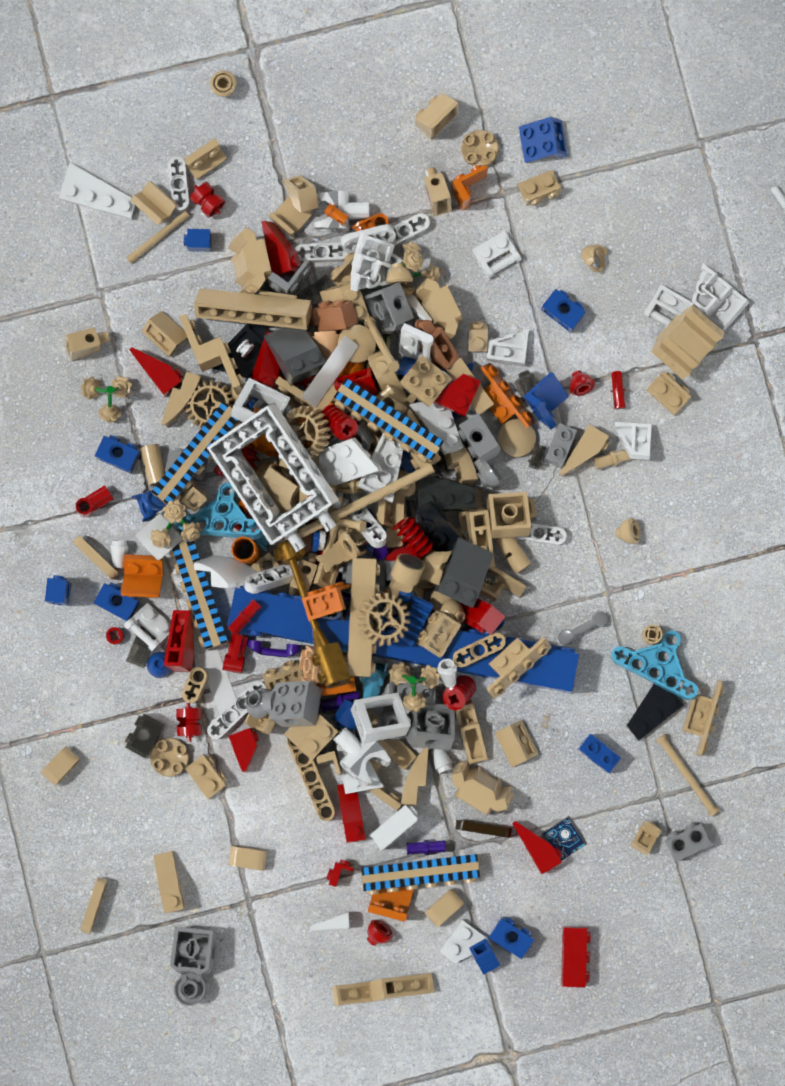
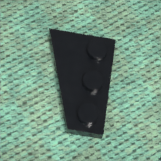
[415,501,466,552]
[626,675,683,741]

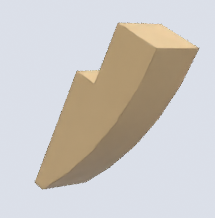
[161,372,202,427]
[444,443,478,486]
[455,699,488,764]
[401,748,428,805]

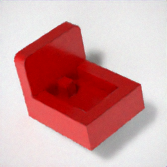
[326,859,354,887]

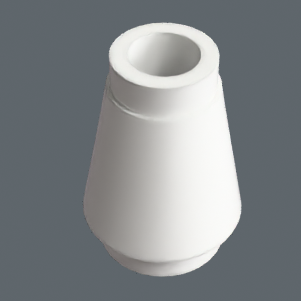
[110,540,129,568]
[437,659,457,688]
[431,749,453,775]

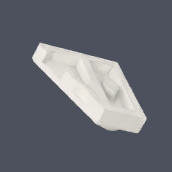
[487,329,529,366]
[614,422,651,460]
[439,920,492,963]

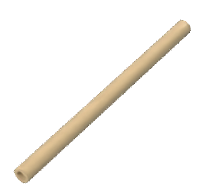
[297,463,435,538]

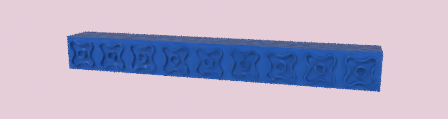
[227,586,579,694]

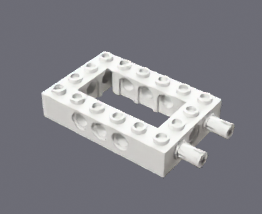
[207,403,339,552]

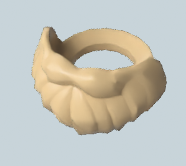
[580,244,607,273]

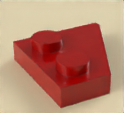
[433,373,481,417]

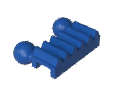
[381,591,434,647]

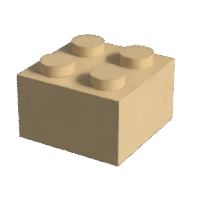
[486,492,531,539]

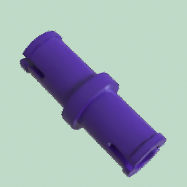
[320,691,360,713]
[406,840,446,855]

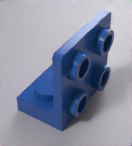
[519,116,568,163]
[523,372,568,430]

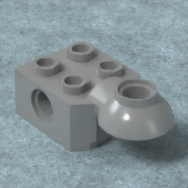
[363,282,414,344]
[457,413,502,488]
[245,681,322,727]
[378,702,455,751]
[170,927,217,1006]

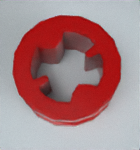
[106,627,124,645]

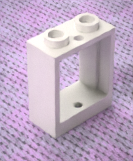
[230,378,291,422]
[351,692,411,743]
[370,805,418,850]

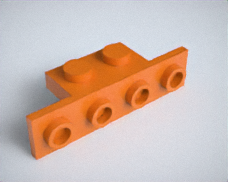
[480,363,536,428]

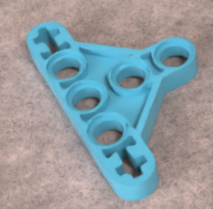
[175,482,264,539]
[611,631,698,700]

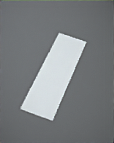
[302,336,359,407]
[197,648,236,725]

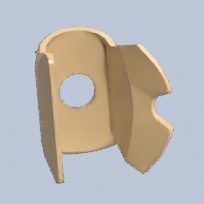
[418,548,452,589]

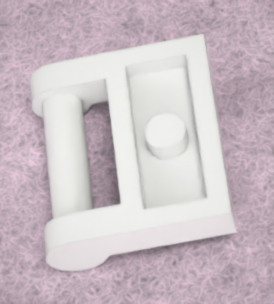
[472,231,522,279]
[643,285,694,326]
[399,324,433,362]
[124,603,171,652]

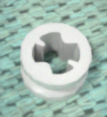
[236,339,255,358]

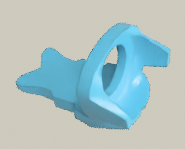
[361,661,389,699]

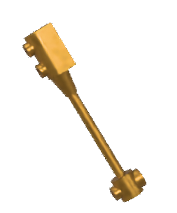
[275,540,351,688]

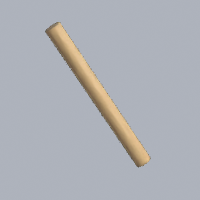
[126,211,190,263]

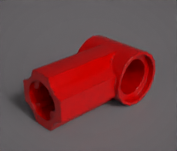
[75,485,114,517]
[222,634,248,674]

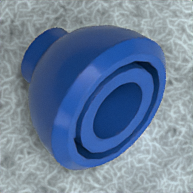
[146,651,172,678]

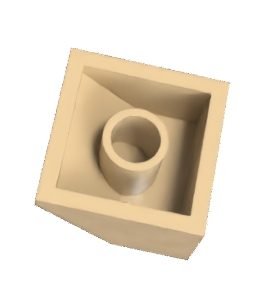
[415,93,459,139]
[320,280,369,321]
[284,713,339,761]

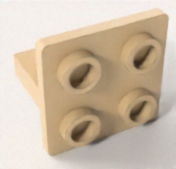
[399,355,451,407]

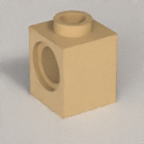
[180,481,207,512]
[251,552,282,580]

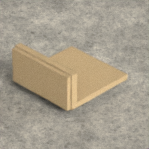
[269,196,313,238]

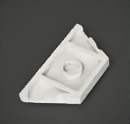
[319,438,382,486]

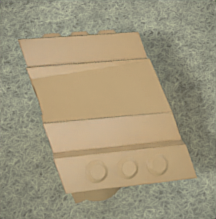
[228,227,272,294]
[414,278,462,340]
[651,305,724,379]
[253,460,300,514]
[451,760,514,815]

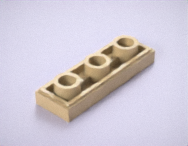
[445,358,494,415]

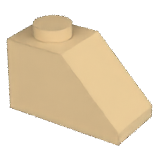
[284,175,319,213]

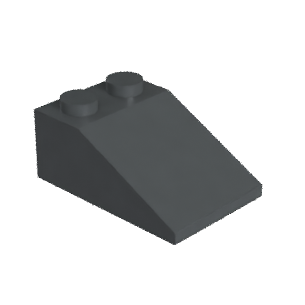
[264,327,326,386]
[434,537,494,608]

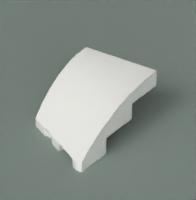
[351,233,395,291]
[692,264,749,331]
[194,555,257,588]

